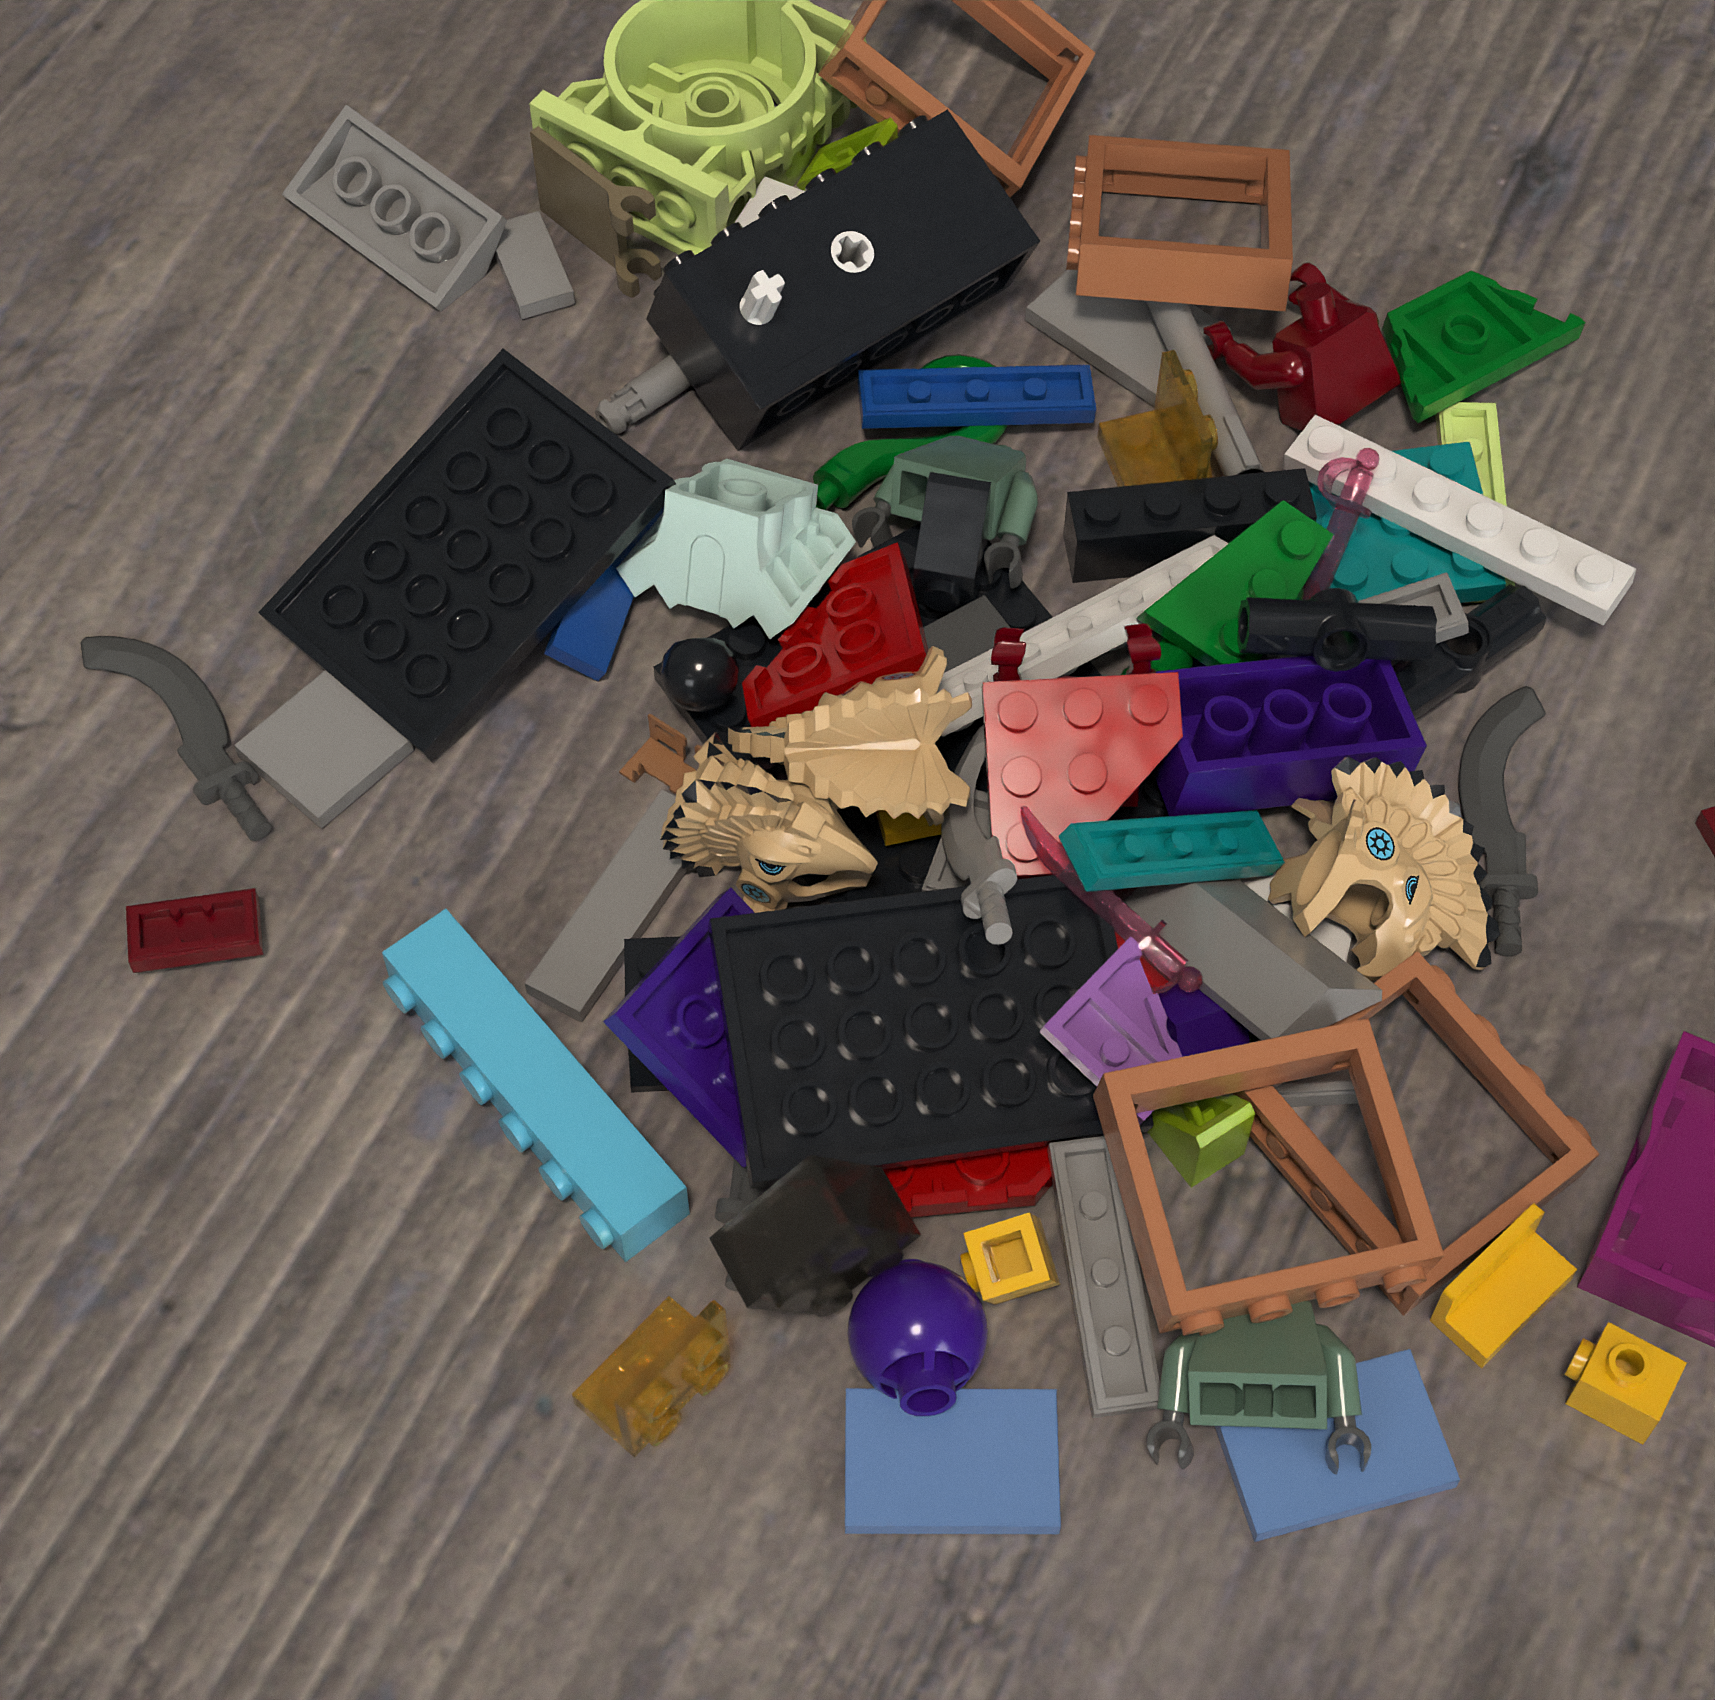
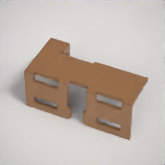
[619,713,702,794]

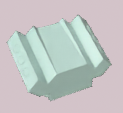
[616,459,856,639]

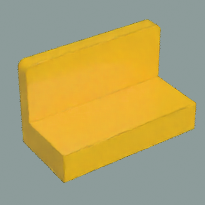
[1430,1203,1577,1368]

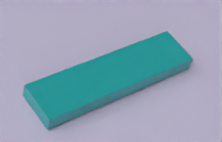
[1058,810,1285,892]

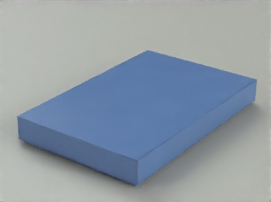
[1215,1349,1460,1542]
[845,1388,1061,1534]

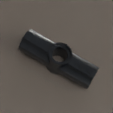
[1392,584,1546,720]
[1237,588,1437,672]

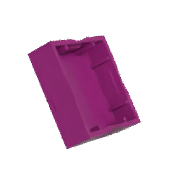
[1577,1031,1715,1348]

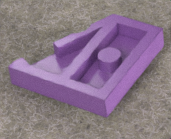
[1040,936,1183,1125]

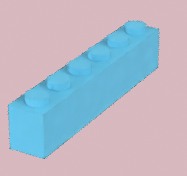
[382,909,690,1262]

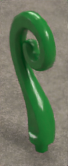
[813,354,1008,510]

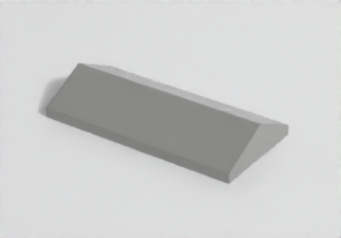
[282,105,507,312]
[1115,879,1383,1040]

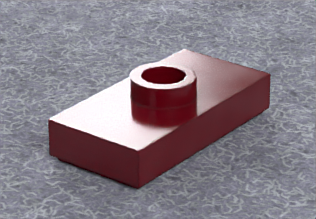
[126,888,263,973]

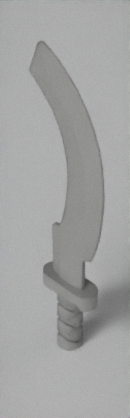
[941,725,1017,945]

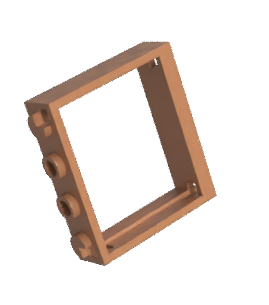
[818,0,1096,197]
[1066,135,1293,312]
[1233,951,1600,1316]
[1093,1018,1444,1336]

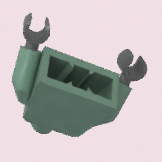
[852,436,1038,588]
[1147,1301,1371,1474]

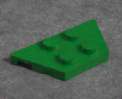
[1382,270,1586,423]

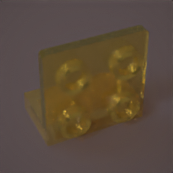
[1097,350,1218,487]
[572,1296,731,1458]

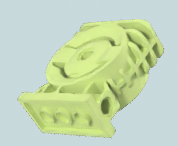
[529,0,867,255]

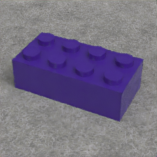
[1153,656,1427,816]

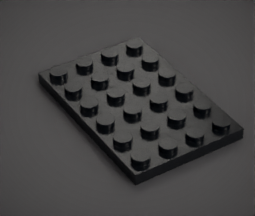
[258,348,676,761]
[708,872,1154,1189]

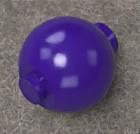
[848,1259,988,1416]

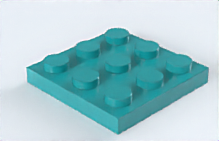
[1308,441,1506,603]

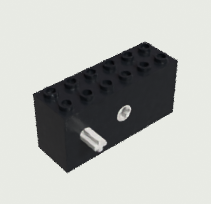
[646,109,1040,451]

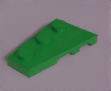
[1136,500,1334,666]

